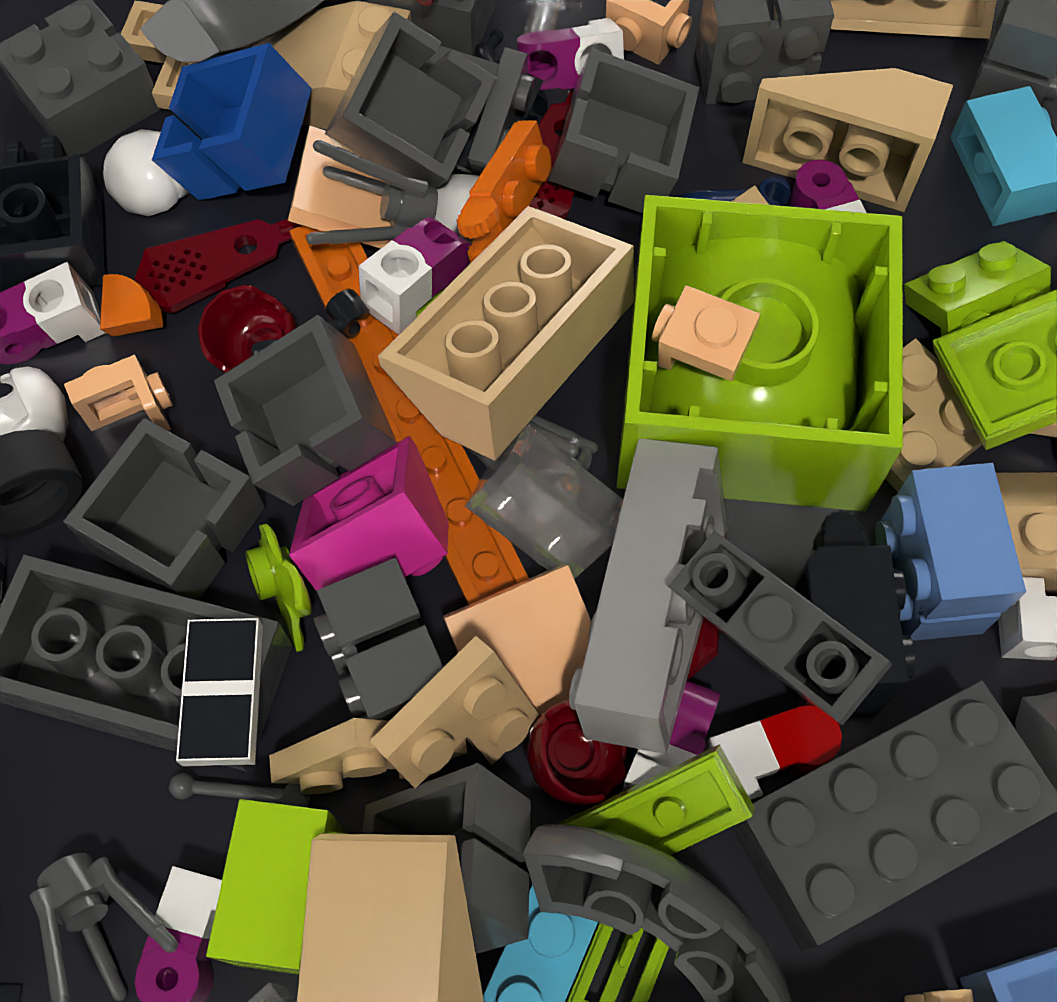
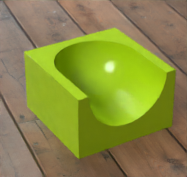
[616,195,903,512]

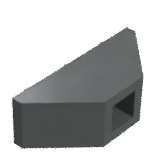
[668,530,892,726]

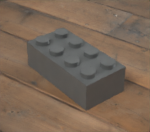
[0,554,293,772]
[731,680,1057,952]

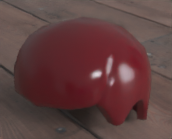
[197,285,297,373]
[526,699,628,805]

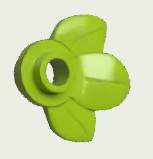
[245,524,312,653]

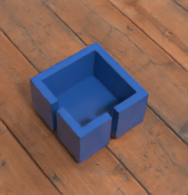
[152,43,312,200]

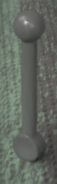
[169,772,311,808]

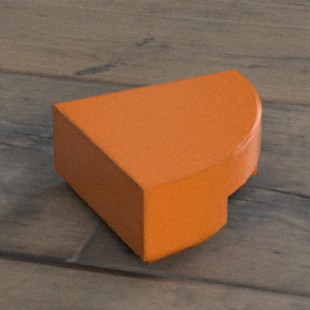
[100,274,163,337]

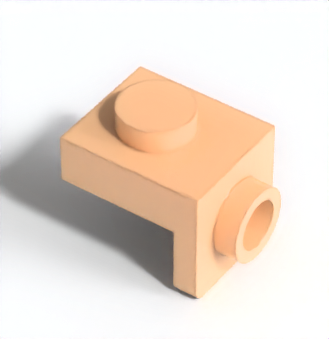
[605,0,692,65]
[652,285,761,382]
[64,355,173,431]

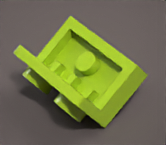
[904,241,1051,337]

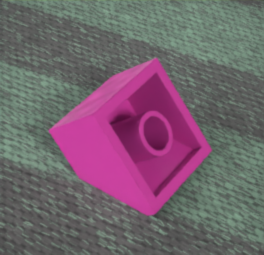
[289,436,449,591]

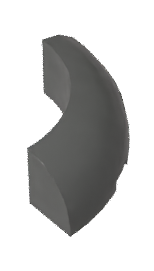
[140,0,326,62]
[523,824,791,1002]

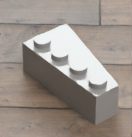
[569,439,728,754]

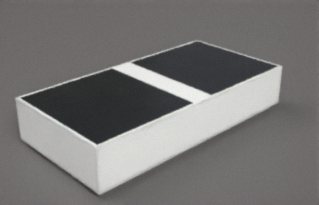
[176,618,263,766]

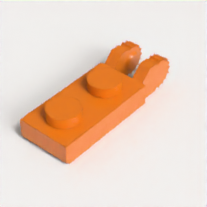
[456,121,551,262]

